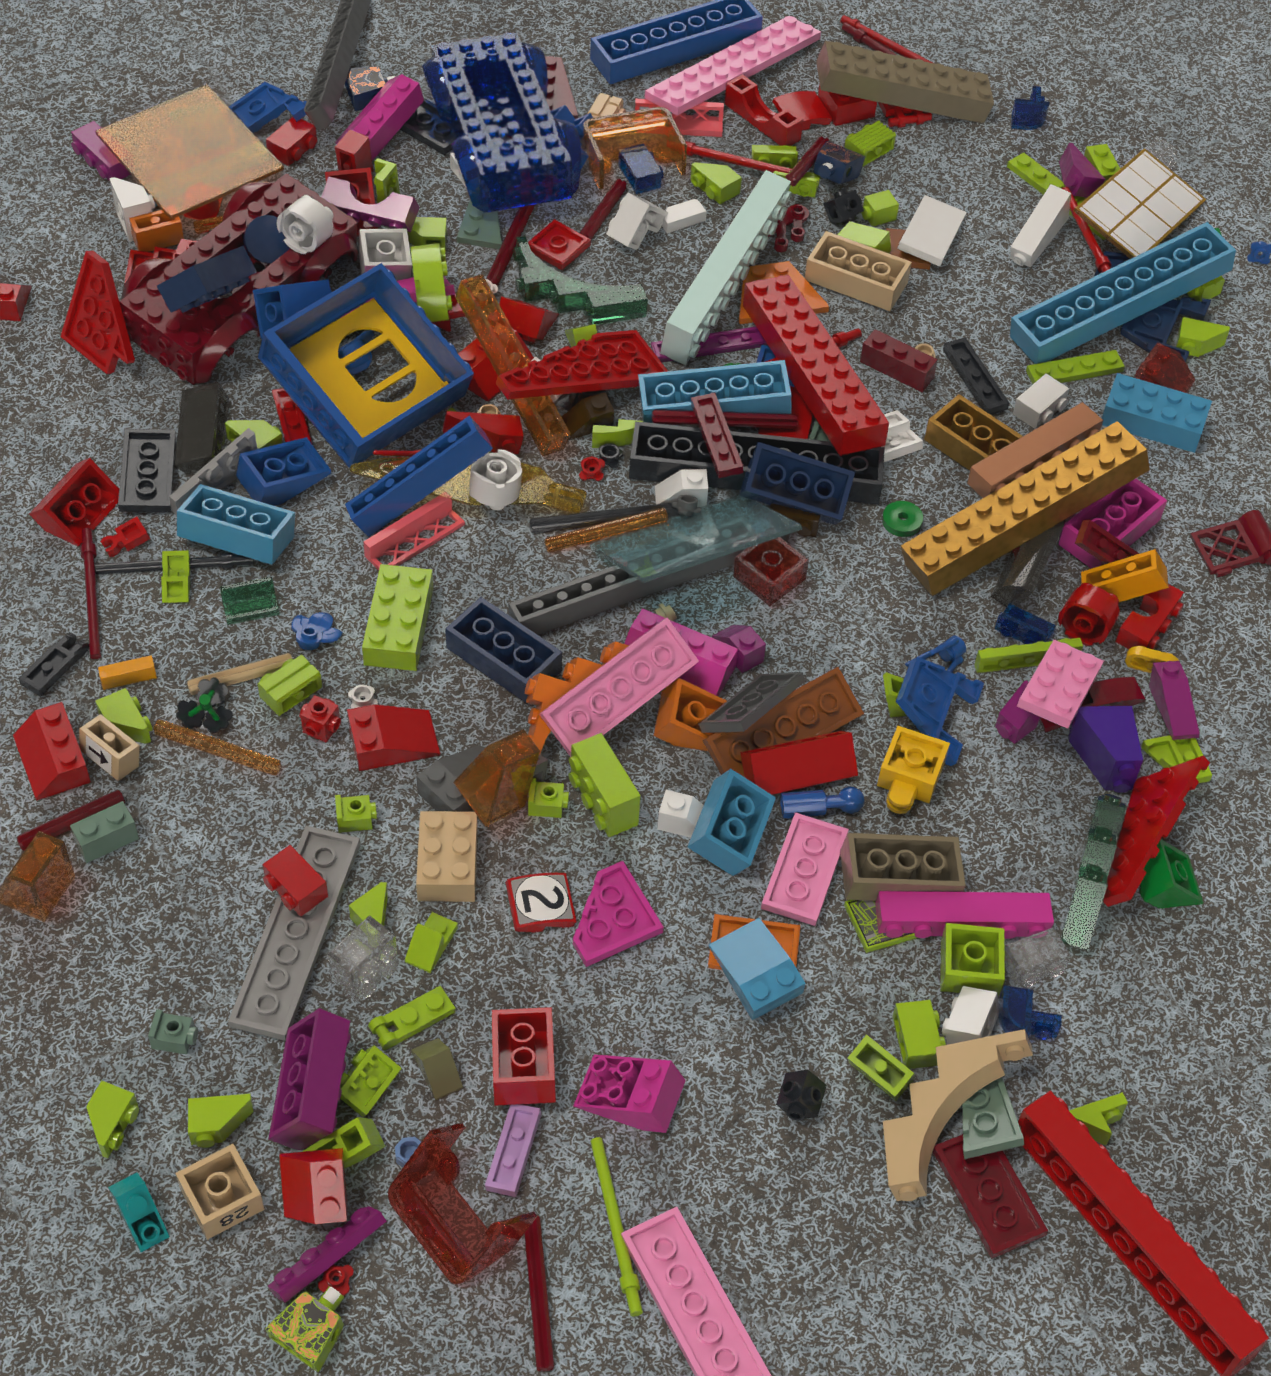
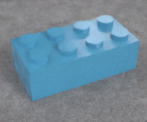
[1102,373,1212,453]
[177,484,295,565]

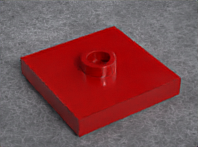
[526,219,591,270]

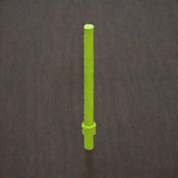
[590,1137,643,1317]

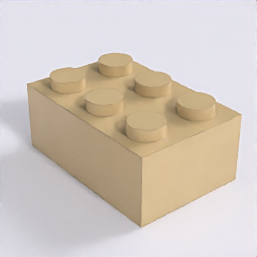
[416,811,478,902]

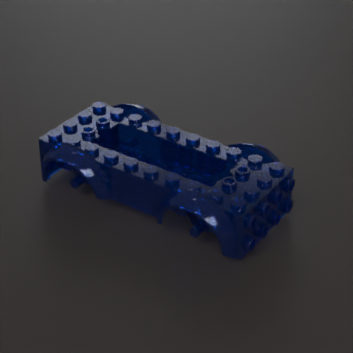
[422,32,581,213]

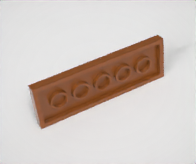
[702,667,864,777]

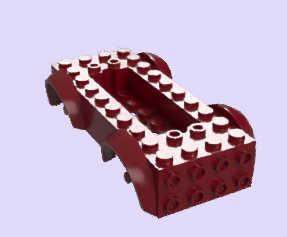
[119,173,358,385]

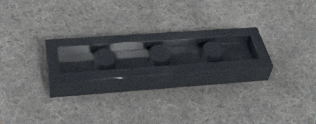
[943,337,1009,415]

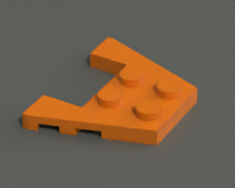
[739,261,829,324]

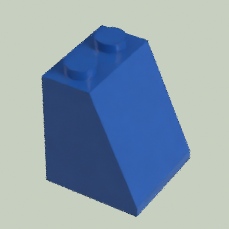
[253,279,332,339]

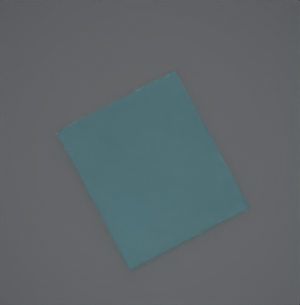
[590,495,802,583]

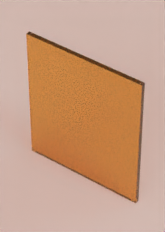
[95,84,284,219]

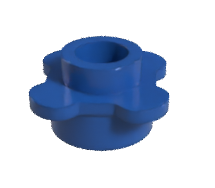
[1247,241,1271,264]

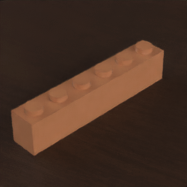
[967,402,1103,498]

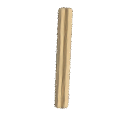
[187,653,292,695]

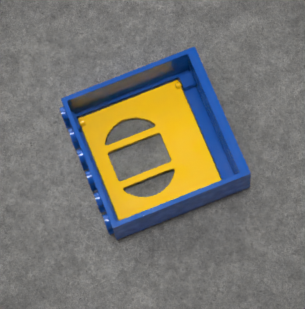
[258,263,474,469]

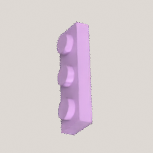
[485,1104,542,1197]

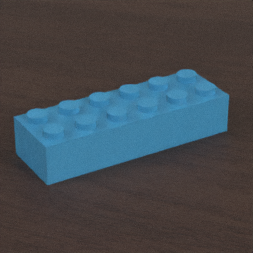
[638,360,792,426]

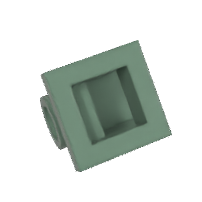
[148,1009,198,1055]

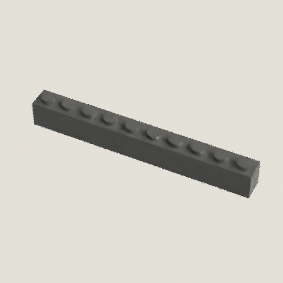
[508,520,756,635]

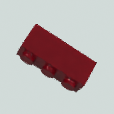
[860,329,938,392]

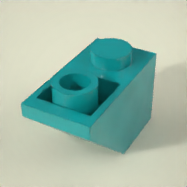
[108,1172,170,1252]

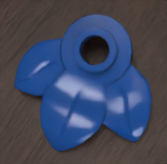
[291,612,343,650]

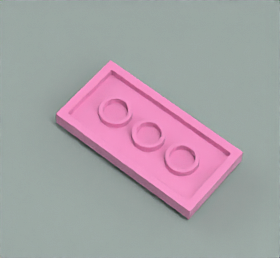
[1017,640,1104,729]
[761,813,849,926]

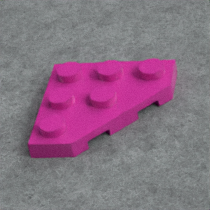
[573,861,664,967]

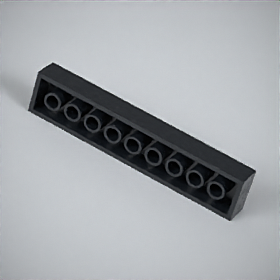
[629,421,885,505]

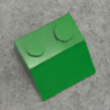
[1139,839,1204,908]

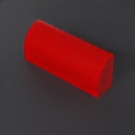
[740,731,858,795]

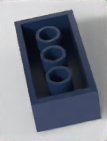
[157,246,257,313]
[445,597,562,704]

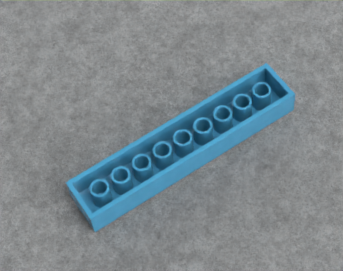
[1010,222,1236,364]

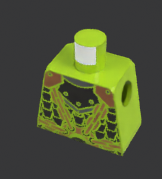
[265,1286,344,1373]

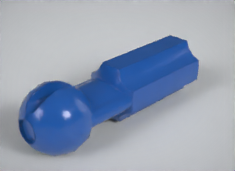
[780,786,864,818]

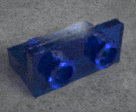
[995,603,1056,645]

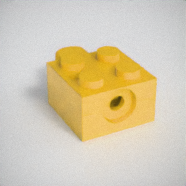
[877,726,950,814]

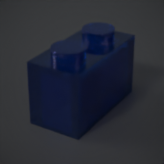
[618,143,664,194]

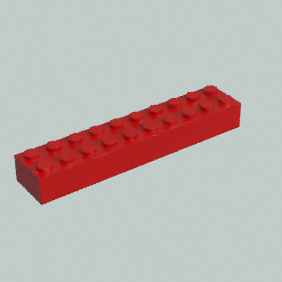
[743,275,889,455]
[1018,1090,1269,1376]

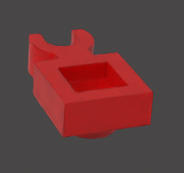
[100,516,151,557]

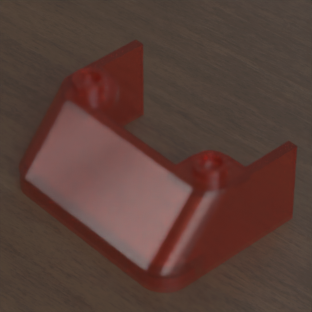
[388,1123,537,1284]

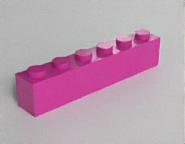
[875,891,1054,939]

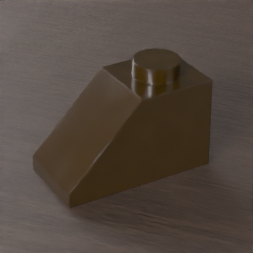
[558,392,615,441]

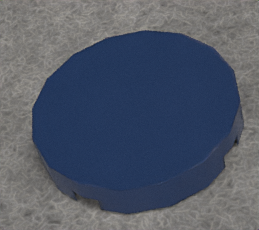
[243,215,290,264]

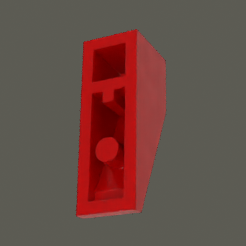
[442,411,524,454]

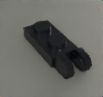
[18,632,89,697]

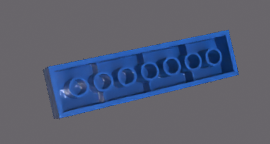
[590,0,763,84]

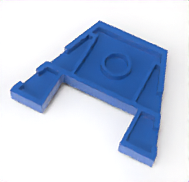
[229,82,307,152]
[896,657,984,766]

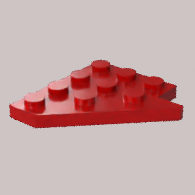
[60,251,135,374]

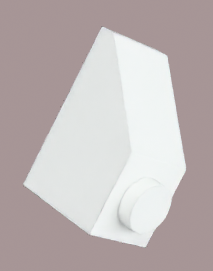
[655,469,708,507]
[658,790,704,837]

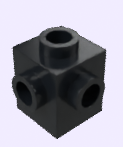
[823,188,864,224]
[776,1069,827,1121]

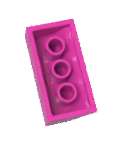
[335,74,424,161]
[624,608,738,696]

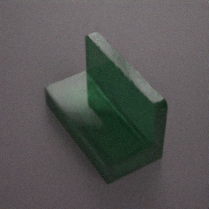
[220,577,280,625]

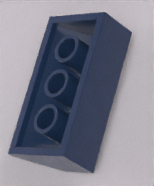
[739,442,855,525]

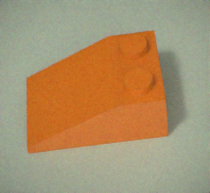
[653,678,727,751]

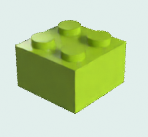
[940,923,1005,997]

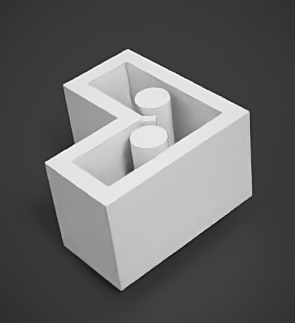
[606,193,668,250]

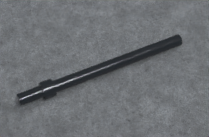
[95,553,254,574]

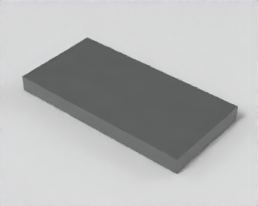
[699,672,806,733]

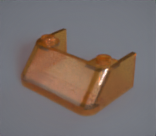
[583,107,687,190]

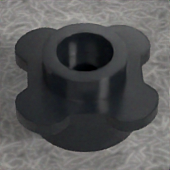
[596,443,623,468]

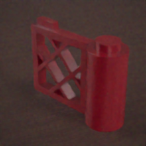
[1190,510,1271,578]

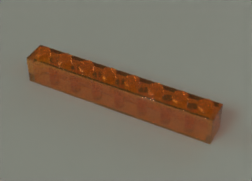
[455,274,571,457]

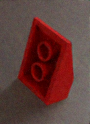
[325,167,378,237]
[347,704,440,771]

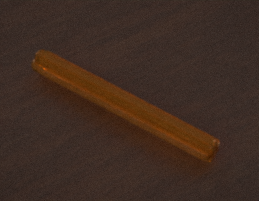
[544,508,668,552]
[153,719,281,775]

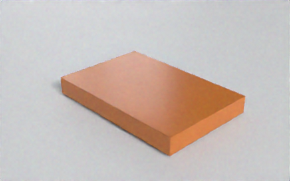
[708,914,800,970]

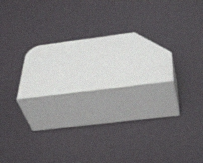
[662,199,707,233]

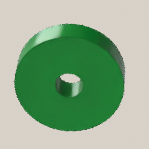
[882,501,923,537]

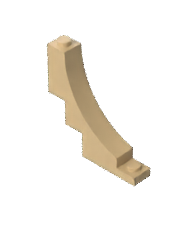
[883,1029,1033,1201]

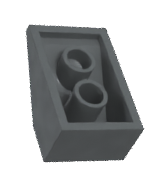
[416,745,517,812]

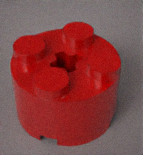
[1058,583,1120,646]

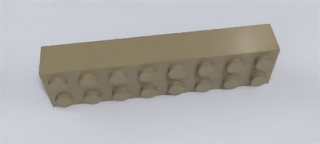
[816,40,994,123]

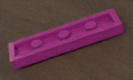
[267,1206,387,1303]

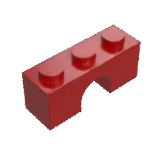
[1115,584,1184,650]

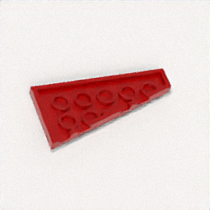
[1101,755,1210,907]

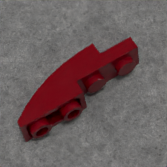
[1039,677,1145,733]

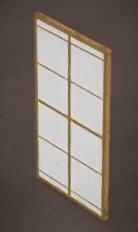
[1073,148,1206,259]

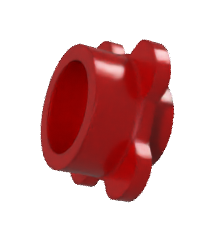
[579,456,605,481]
[318,1264,354,1296]

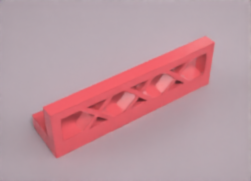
[634,98,724,137]
[363,492,465,570]

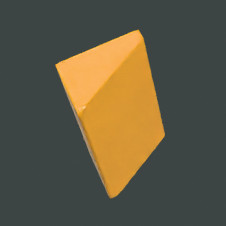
[98,655,157,690]

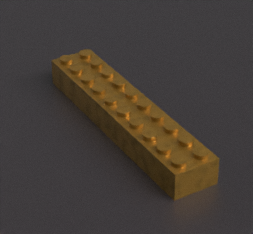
[901,421,1150,596]

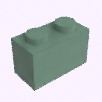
[70,801,139,864]

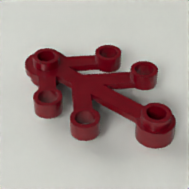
[768,204,809,252]

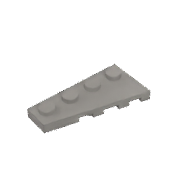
[169,428,257,516]

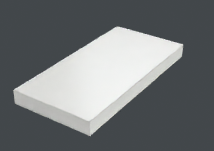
[897,195,966,266]

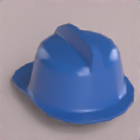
[338,330,374,376]

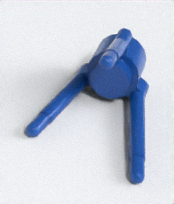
[905,635,966,673]

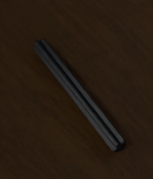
[529,502,679,533]

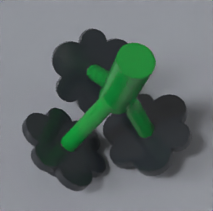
[176,677,233,734]

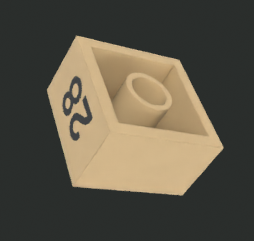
[175,1144,265,1240]

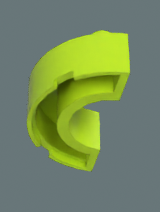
[411,243,452,322]

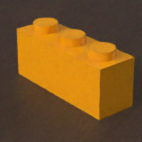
[1081,549,1169,602]

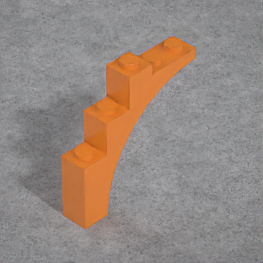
[521,641,669,754]

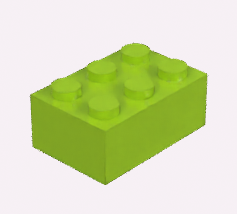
[568,733,641,837]

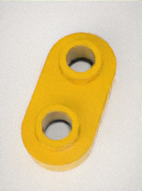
[1125,646,1179,673]

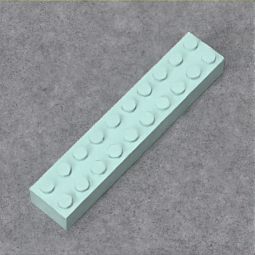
[660,170,792,365]

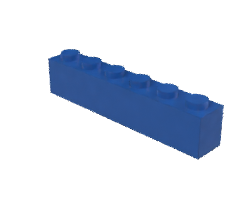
[345,415,493,537]

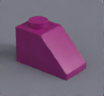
[712,624,766,673]
[995,680,1040,744]

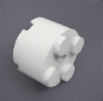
[277,195,334,254]
[469,449,522,510]

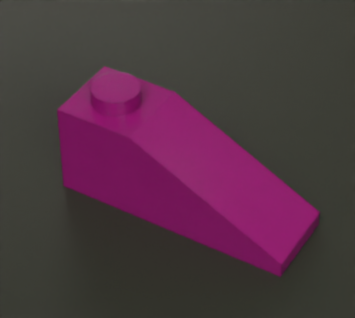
[1059,143,1106,197]
[1149,661,1200,740]

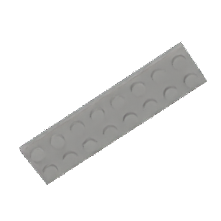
[228,826,361,1041]

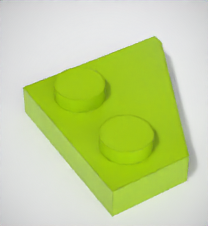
[1141,735,1212,783]

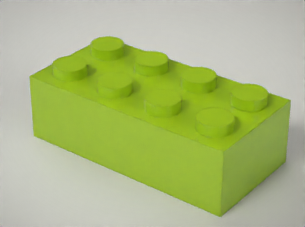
[362,564,434,671]

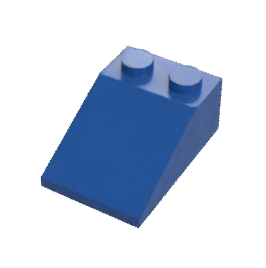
[236,437,331,506]

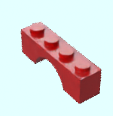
[725,74,803,146]

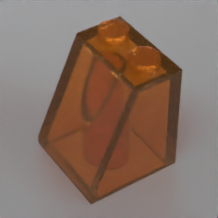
[453,729,540,827]
[0,831,75,922]

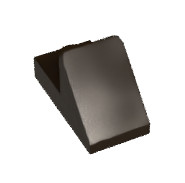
[768,503,821,546]

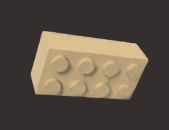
[805,231,912,311]

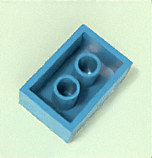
[687,769,776,876]

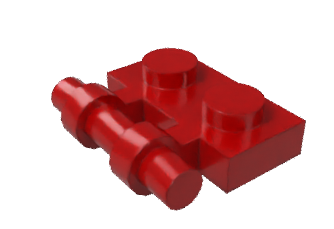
[878,102,932,128]

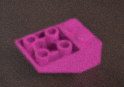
[573,1054,686,1133]

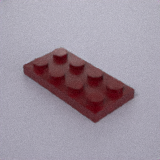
[932,1134,1048,1259]

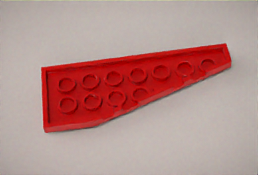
[496,330,668,400]

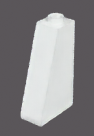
[1010,184,1071,267]

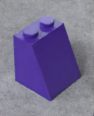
[1068,706,1143,793]

